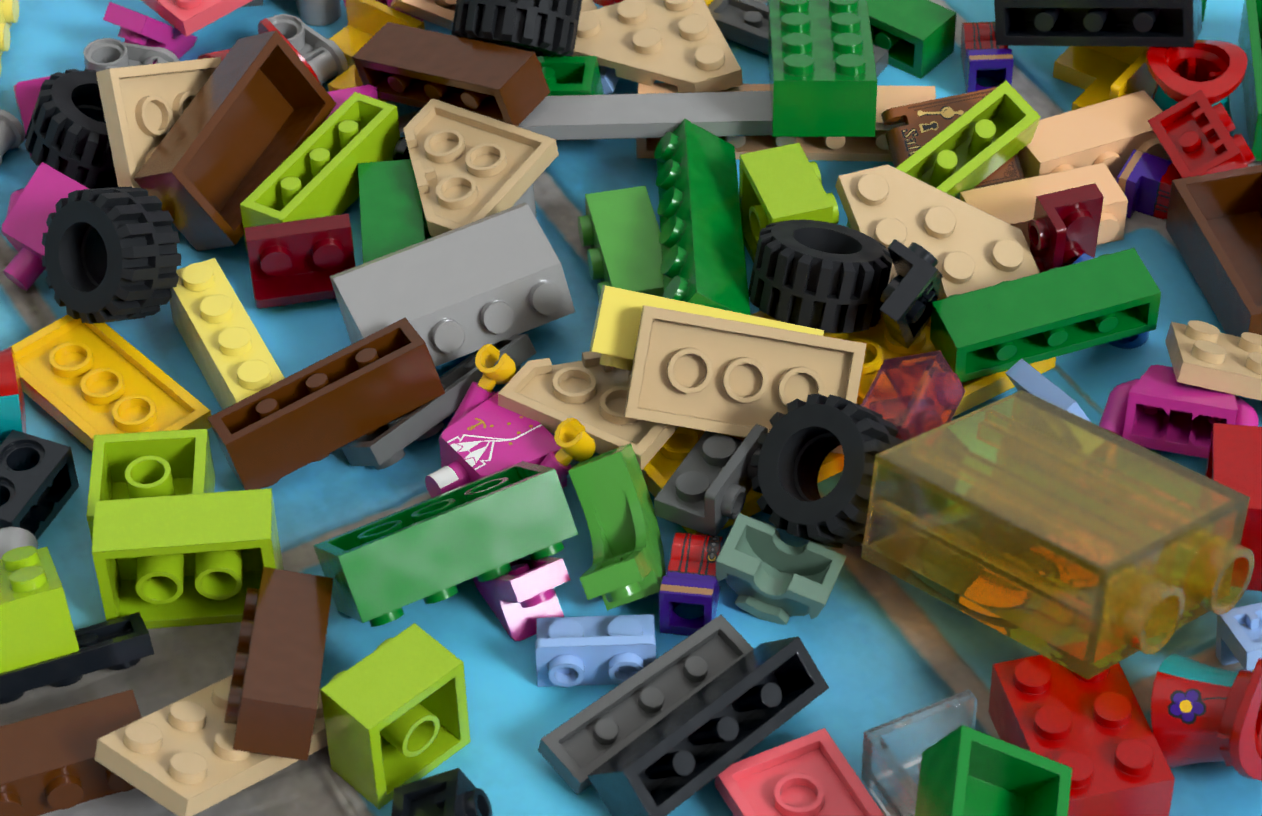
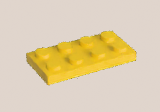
[8,314,212,452]

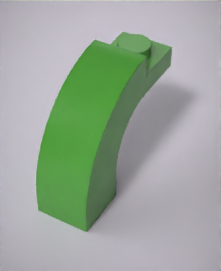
[568,443,665,610]

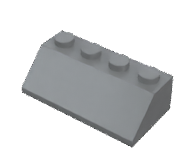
[330,203,575,367]

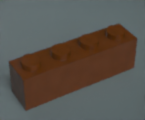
[352,22,550,127]
[208,318,445,490]
[224,567,333,761]
[0,689,142,816]

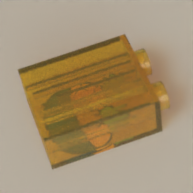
[861,390,1254,679]

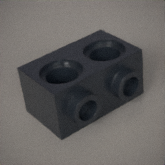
[0,430,79,540]

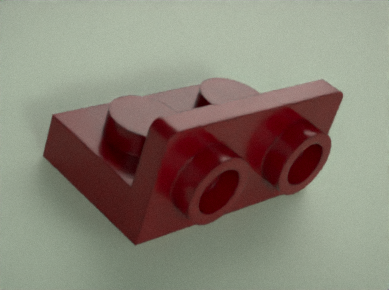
[1028,183,1104,273]
[244,213,356,308]

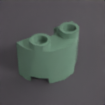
[716,513,847,625]

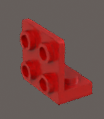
[1148,90,1256,178]

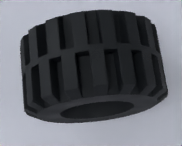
[451,0,582,57]
[25,69,118,189]
[41,186,181,324]
[748,220,893,333]
[751,394,911,548]

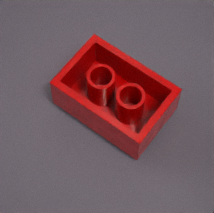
[988,641,1175,816]

